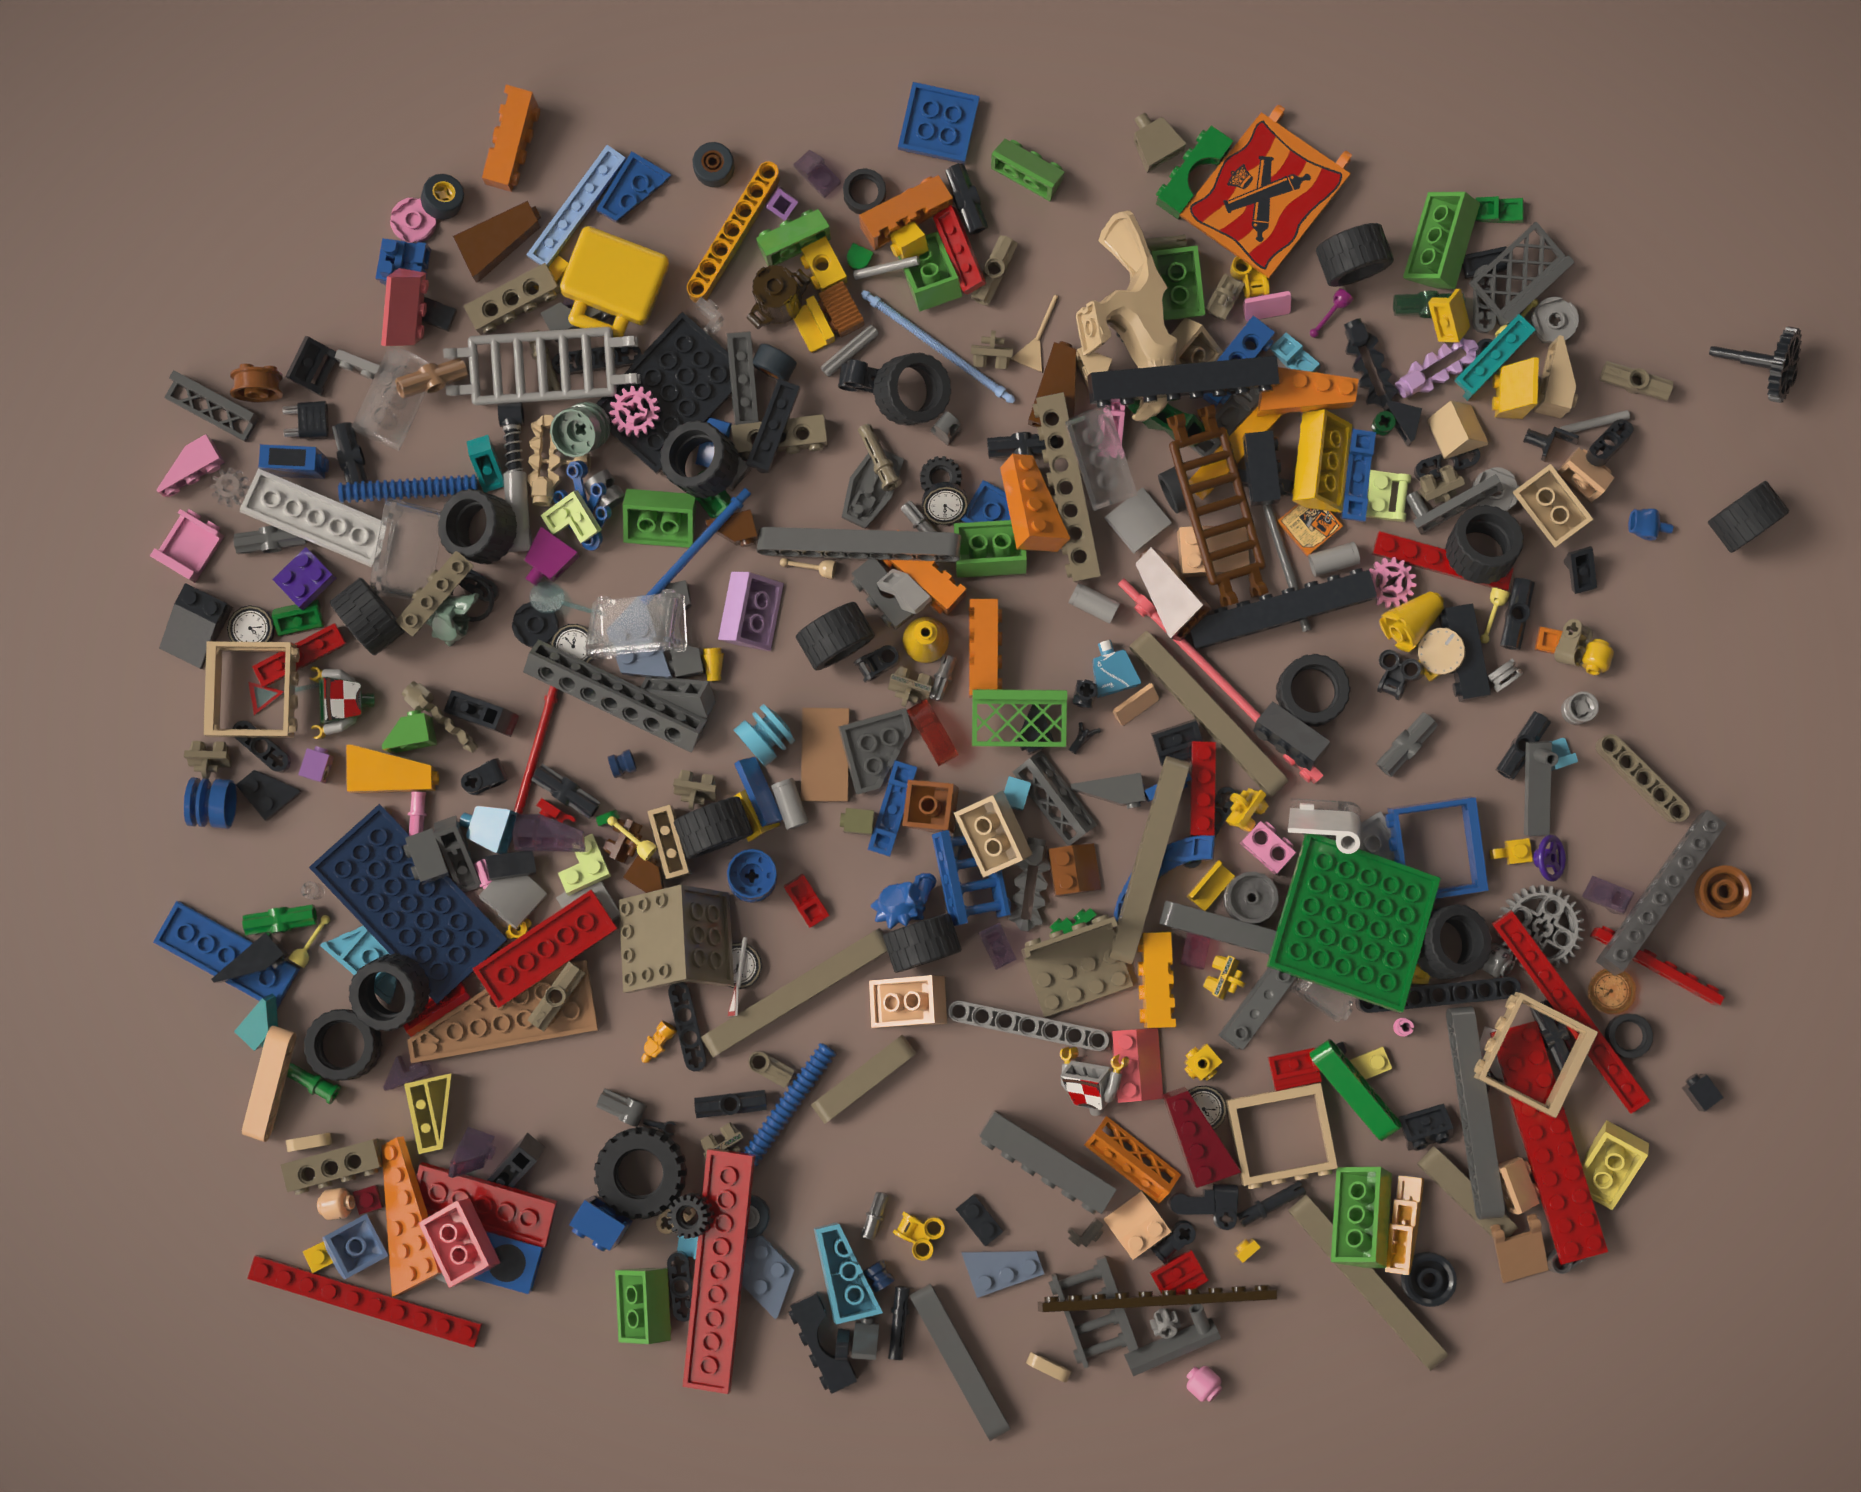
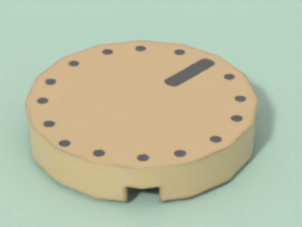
[1418,628,1466,675]

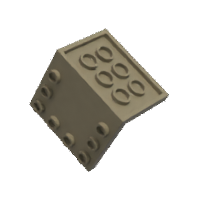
[619,885,734,993]
[1021,914,1133,1017]

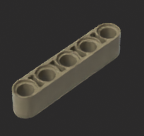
[1595,734,1690,823]
[811,1034,916,1124]
[1417,1146,1518,1238]

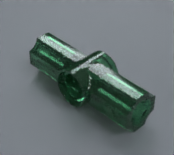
[1393,290,1465,318]

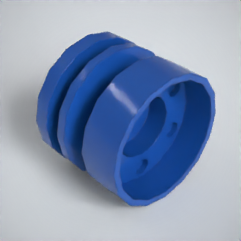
[184,777,237,829]
[727,849,777,903]

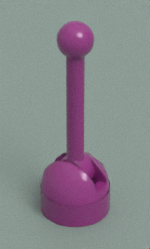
[1310,288,1354,338]

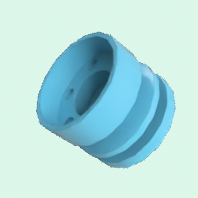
[734,704,795,767]

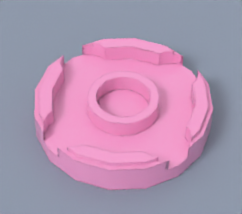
[390,198,437,244]

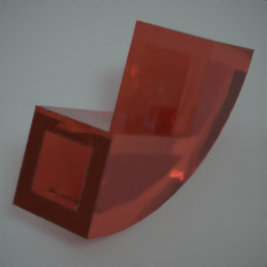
[907,699,959,766]

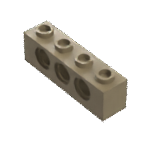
[464,263,561,335]
[731,414,828,460]
[280,1139,383,1195]

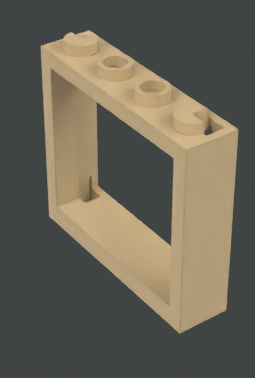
[204,641,300,738]
[1474,992,1598,1118]
[1225,1083,1338,1189]

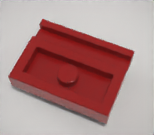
[1267,1047,1322,1091]
[1149,1249,1209,1294]

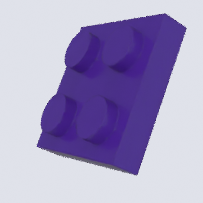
[272,547,336,611]

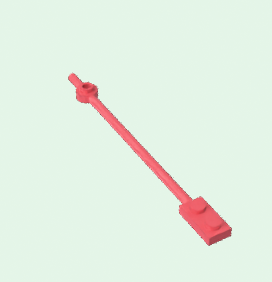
[1118,578,1324,784]

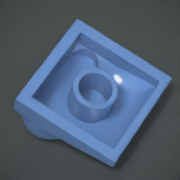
[322,1214,388,1280]

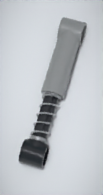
[498,403,532,552]

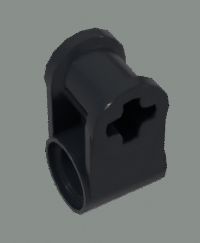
[854,645,900,683]
[461,758,509,795]
[1213,1184,1238,1230]

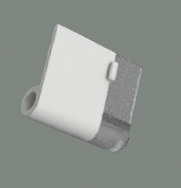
[1288,798,1361,854]

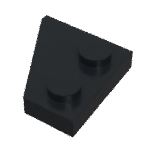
[236,770,302,821]

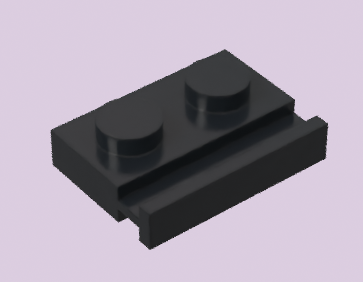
[1151,719,1203,766]

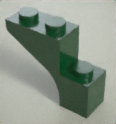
[1126,400,1205,447]

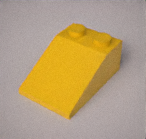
[1492,357,1539,419]

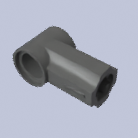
[596,1088,647,1127]

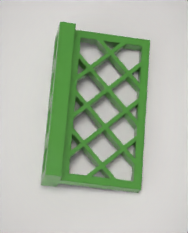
[972,689,1067,747]

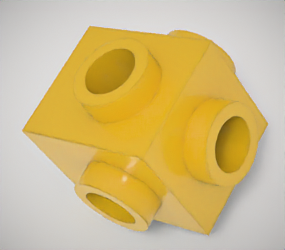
[1184,1044,1222,1081]

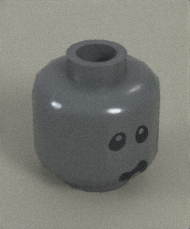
[1482,943,1515,978]

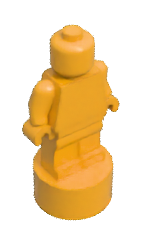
[641,1020,677,1063]

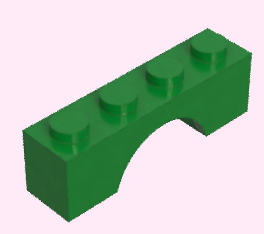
[1156,125,1233,220]

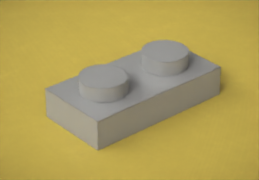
[335,349,385,380]

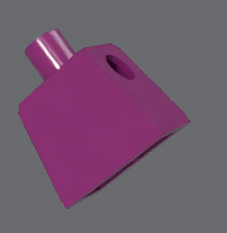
[524,527,580,587]

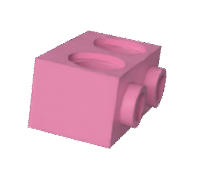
[1240,821,1296,875]

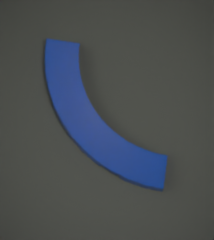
[1113,836,1215,922]

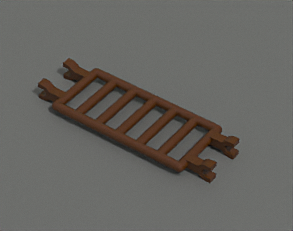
[1166,404,1269,607]

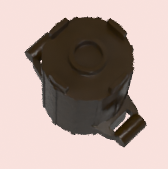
[746,265,811,329]

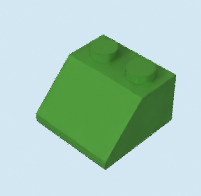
[382,710,437,754]

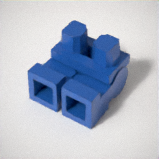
[376,238,431,285]

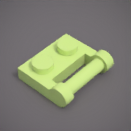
[1366,470,1411,522]

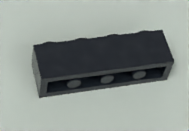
[1439,603,1491,702]

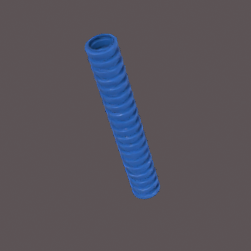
[338,474,478,503]
[741,1043,836,1167]

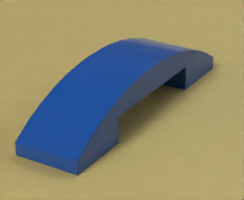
[1342,429,1376,522]
[867,761,917,857]

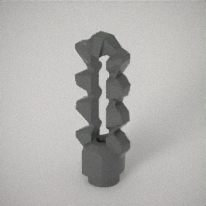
[1009,837,1050,931]

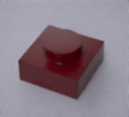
[353,1185,383,1215]

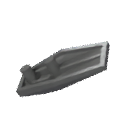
[842,449,904,529]

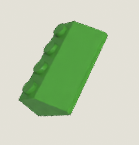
[1403,192,1480,289]
[1331,1167,1392,1268]

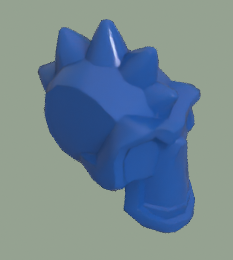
[871,873,937,929]

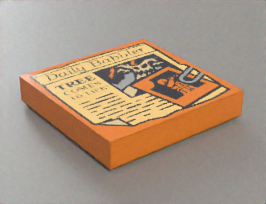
[1277,504,1343,556]

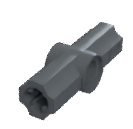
[233,526,308,555]
[1376,712,1438,777]

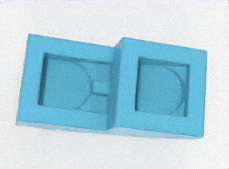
[1270,332,1321,372]

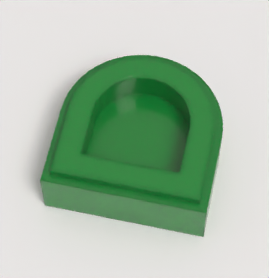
[847,243,874,270]
[595,809,620,826]

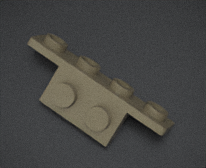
[396,551,474,636]

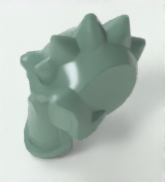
[426,593,479,647]

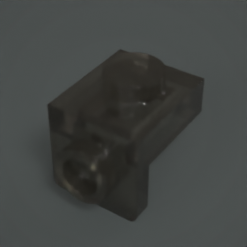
[1067,1217,1104,1247]

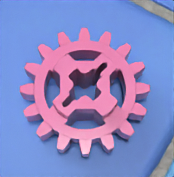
[609,386,661,437]
[1369,557,1417,608]

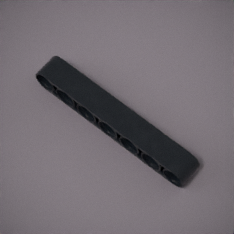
[1355,977,1521,1013]

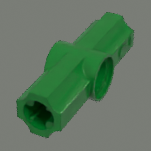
[242,904,317,936]

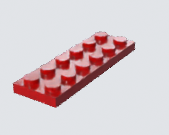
[473,889,618,1008]
[416,1162,558,1248]

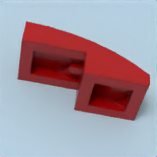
[783,874,830,928]

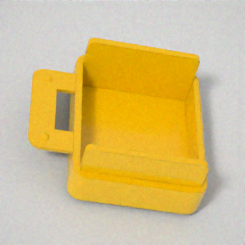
[560,226,669,338]

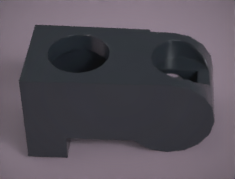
[1169,1189,1215,1215]

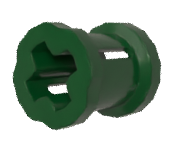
[1371,411,1396,436]

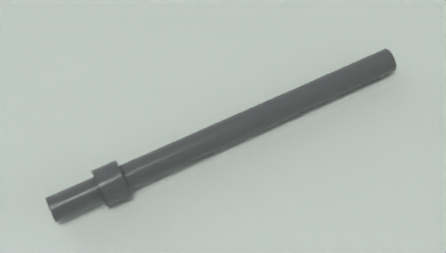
[1262,504,1312,632]

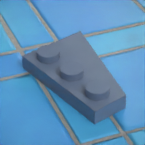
[961,1251,1044,1298]

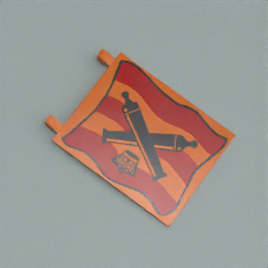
[1180,105,1352,278]

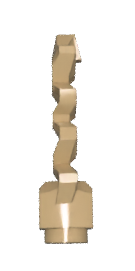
[527,415,562,507]

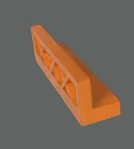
[1084,1116,1181,1204]

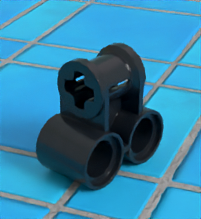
[838,359,879,393]
[1377,650,1425,701]

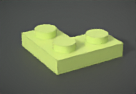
[541,490,602,543]
[558,834,611,896]

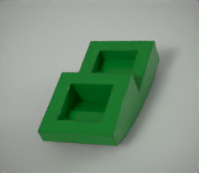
[1476,196,1524,223]

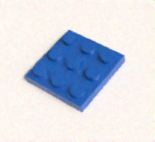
[898,82,980,164]

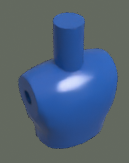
[1628,509,1673,541]

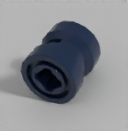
[607,749,637,778]
[863,1259,895,1292]

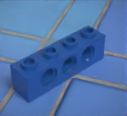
[1203,315,1275,408]

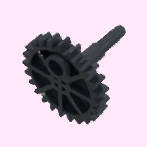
[1709,326,1802,403]

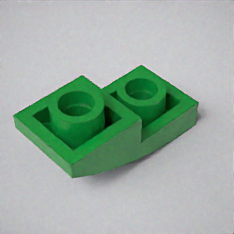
[1050,908,1097,934]

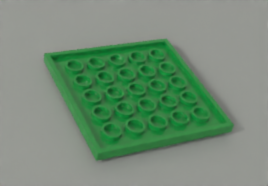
[1266,833,1441,1013]

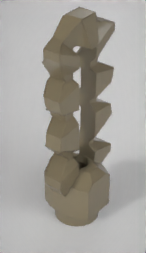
[402,681,478,753]

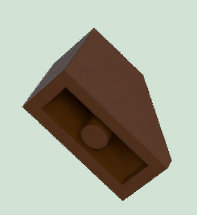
[705,509,758,547]
[623,854,664,893]

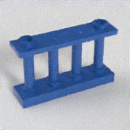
[932,830,1011,926]

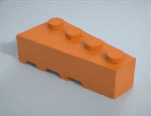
[482,84,540,192]
[859,175,953,251]
[1257,367,1359,417]
[1000,454,1070,552]
[880,530,966,616]
[969,599,1002,698]

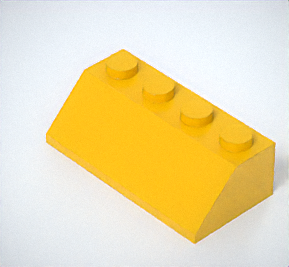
[1292,409,1352,512]

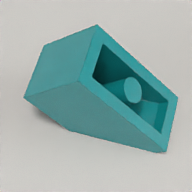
[466,435,504,492]
[234,993,278,1051]

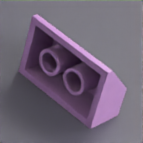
[718,572,784,651]

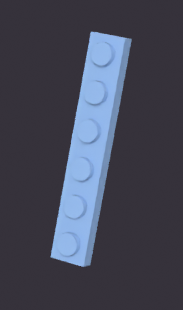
[526,145,626,267]

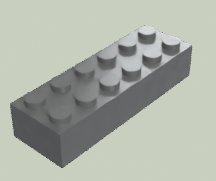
[979,1111,1117,1215]

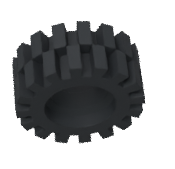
[920,456,962,492]
[667,1193,714,1239]

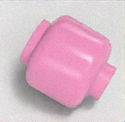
[1186,1366,1222,1402]

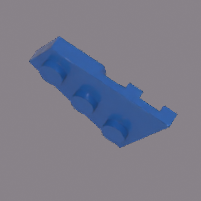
[596,151,671,223]

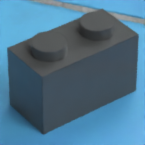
[403,828,450,885]

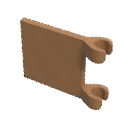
[1490,1213,1549,1283]

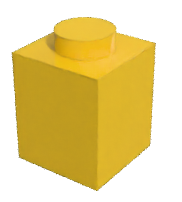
[890,221,929,259]

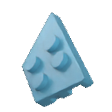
[320,926,398,1005]

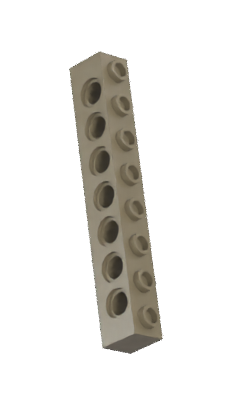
[1032,392,1101,582]

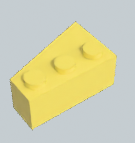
[404,1073,452,1154]

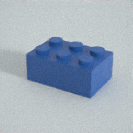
[569,1195,633,1252]

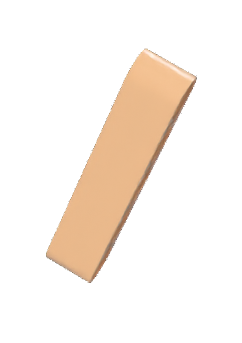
[242,1026,297,1142]

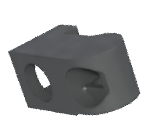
[930,411,962,446]

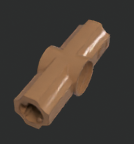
[395,358,468,399]

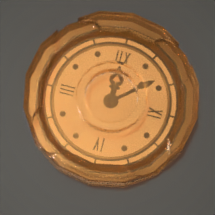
[1588,968,1636,1014]

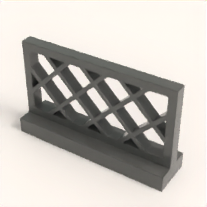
[1469,222,1575,326]

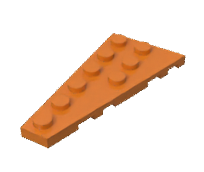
[381,1136,442,1297]

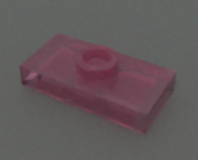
[1180,932,1210,970]

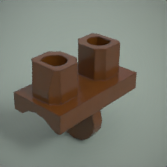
[603,818,642,864]

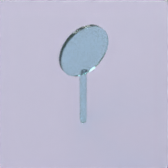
[529,582,606,617]

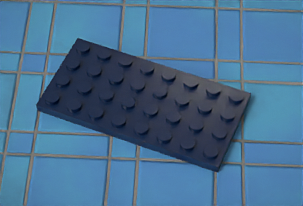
[309,804,507,1005]

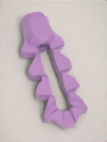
[1395,338,1478,398]

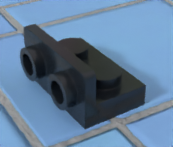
[1399,1103,1454,1151]

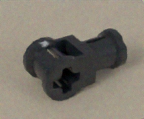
[1150,1220,1196,1264]

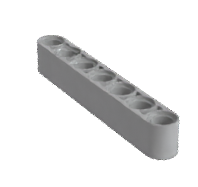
[948,1001,1109,1051]

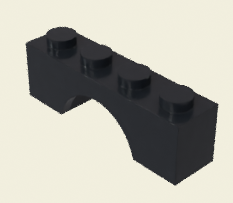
[789,1292,858,1394]

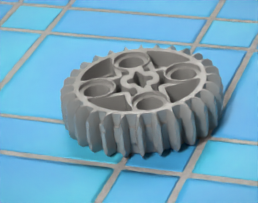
[1497,885,1585,969]

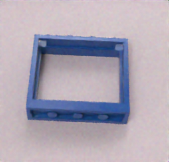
[1385,796,1489,899]

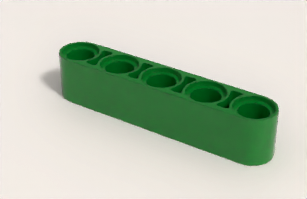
[1310,1039,1402,1141]

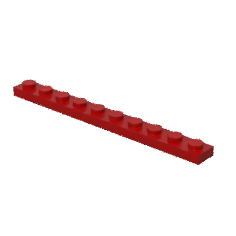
[1492,910,1650,1114]
[247,1255,482,1348]

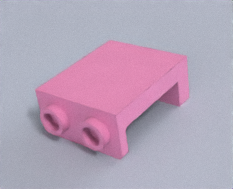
[150,509,224,583]

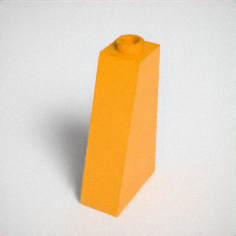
[346,745,439,793]

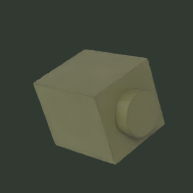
[840,808,874,835]

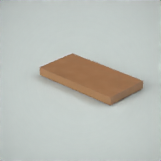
[801,708,849,802]

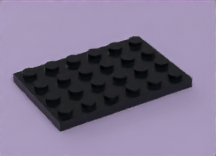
[596,312,732,475]

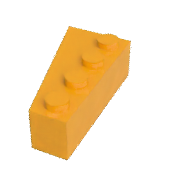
[1137,932,1176,1028]

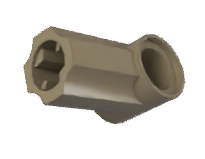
[748,1051,795,1088]

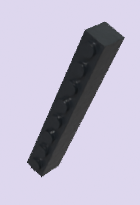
[1087,356,1280,408]
[1190,568,1377,650]

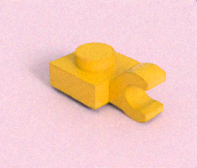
[1489,838,1533,865]

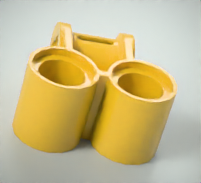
[1230,256,1270,299]
[892,1211,945,1261]

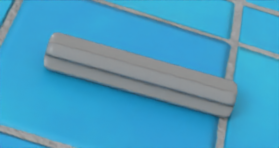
[821,325,878,377]

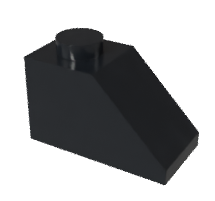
[1017,704,1054,755]

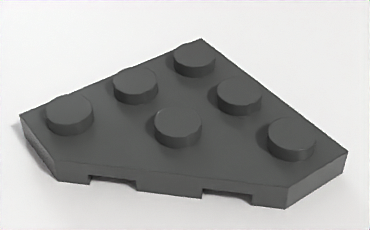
[838,708,912,794]

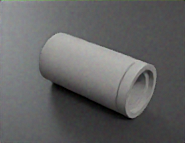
[1308,542,1360,577]
[1068,582,1120,624]
[771,778,809,830]

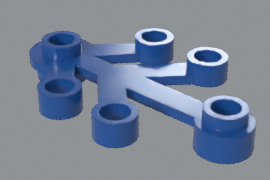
[553,460,612,551]

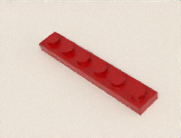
[1372,531,1514,591]
[1590,926,1725,1005]

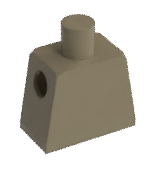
[1133,113,1186,173]

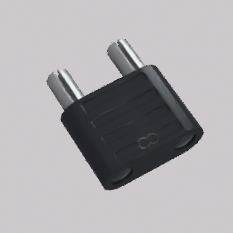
[282,401,329,439]

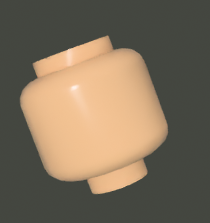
[317,1188,355,1220]

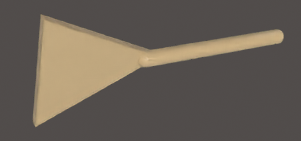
[1011,295,1058,372]

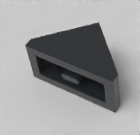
[1383,401,1422,446]

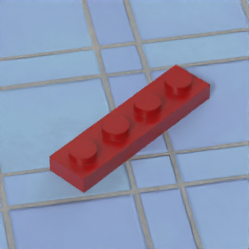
[932,205,986,295]
[252,623,347,688]
[1190,741,1216,836]

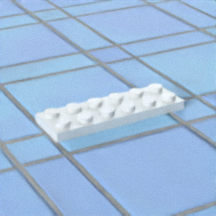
[239,468,390,567]

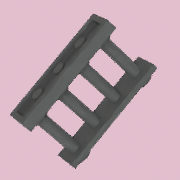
[1218,967,1296,1050]
[1048,1256,1138,1369]

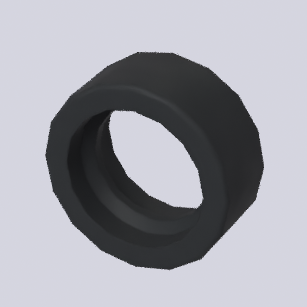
[843,168,886,214]
[1158,467,1187,514]
[1605,1013,1653,1058]

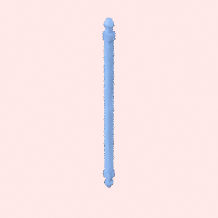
[861,290,1015,403]

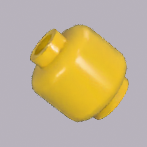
[1582,639,1614,675]

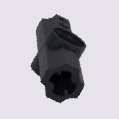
[945,163,988,235]
[332,422,368,484]
[987,432,1058,459]
[1500,578,1535,650]
[1072,679,1098,709]
[1495,711,1551,781]
[531,763,601,819]
[1529,999,1572,1072]
[694,1090,767,1118]

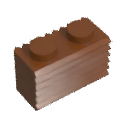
[817,281,865,338]

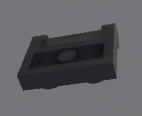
[285,336,337,396]

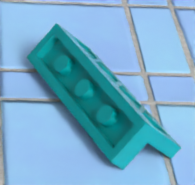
[1454,314,1536,401]

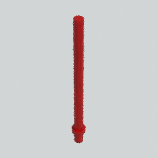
[514,686,559,833]

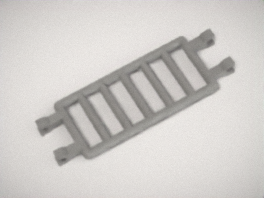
[443,327,641,405]

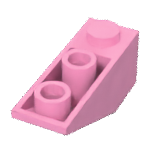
[157,434,225,497]

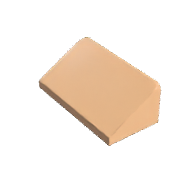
[1113,683,1159,726]

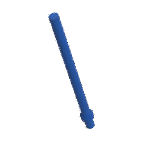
[641,488,751,607]

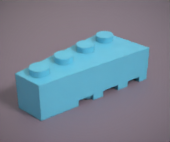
[814,1223,883,1324]

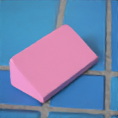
[1242,291,1291,321]

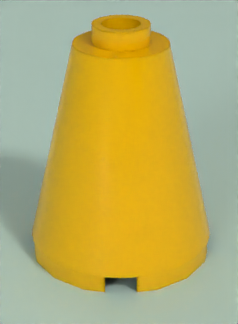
[1379,591,1444,652]
[902,617,949,663]

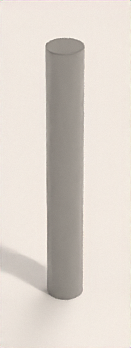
[853,256,920,280]
[1560,410,1630,433]

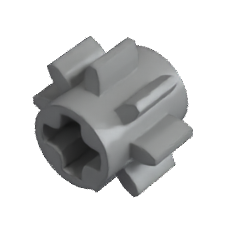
[1150,1308,1181,1339]

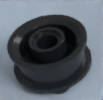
[1401,1252,1457,1307]

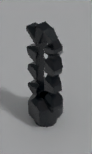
[1344,318,1398,408]

